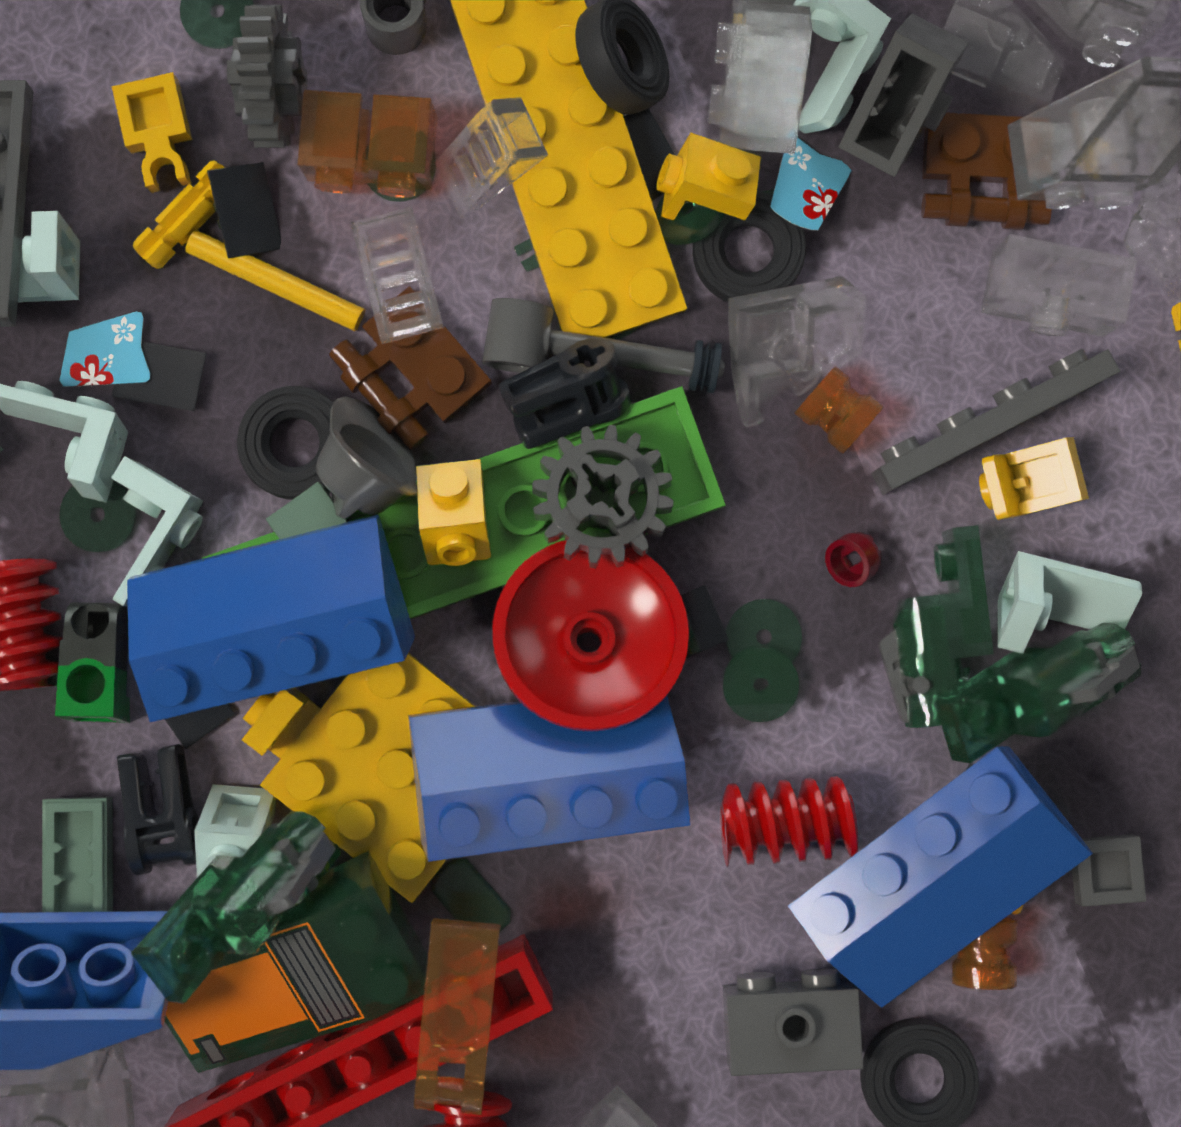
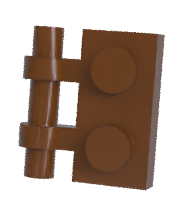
[921,112,1054,230]
[329,286,492,450]

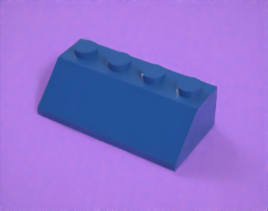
[127,515,415,722]
[408,696,690,862]
[788,746,1093,1008]

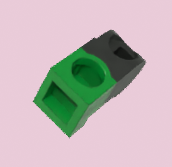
[55,602,130,723]

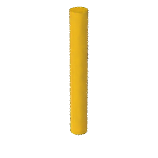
[185,230,366,332]

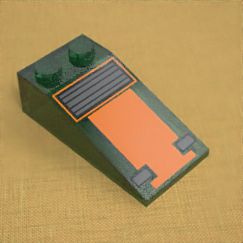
[164,851,432,1073]

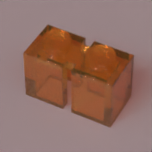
[297,90,438,198]

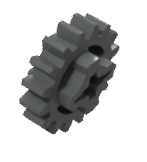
[227,5,308,148]
[532,425,674,569]

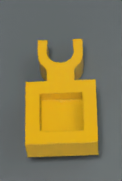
[111,72,192,193]

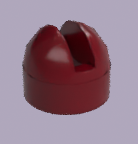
[825,532,882,587]

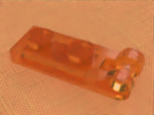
[414,918,500,1115]

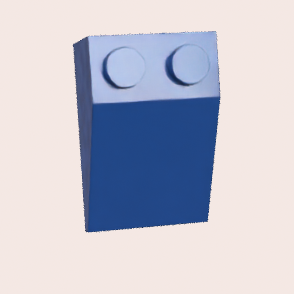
[0,911,186,1070]

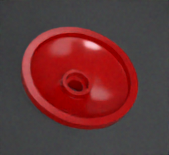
[492,540,689,731]

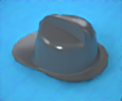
[316,397,417,519]

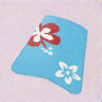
[770,135,852,231]
[60,311,150,387]

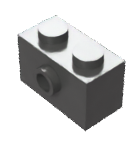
[838,13,969,177]
[723,969,863,1076]

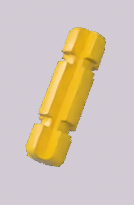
[133,160,225,269]

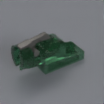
[879,525,994,728]
[934,623,1141,764]
[131,811,341,1003]

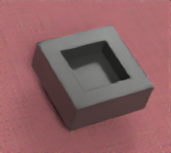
[1072,834,1147,907]

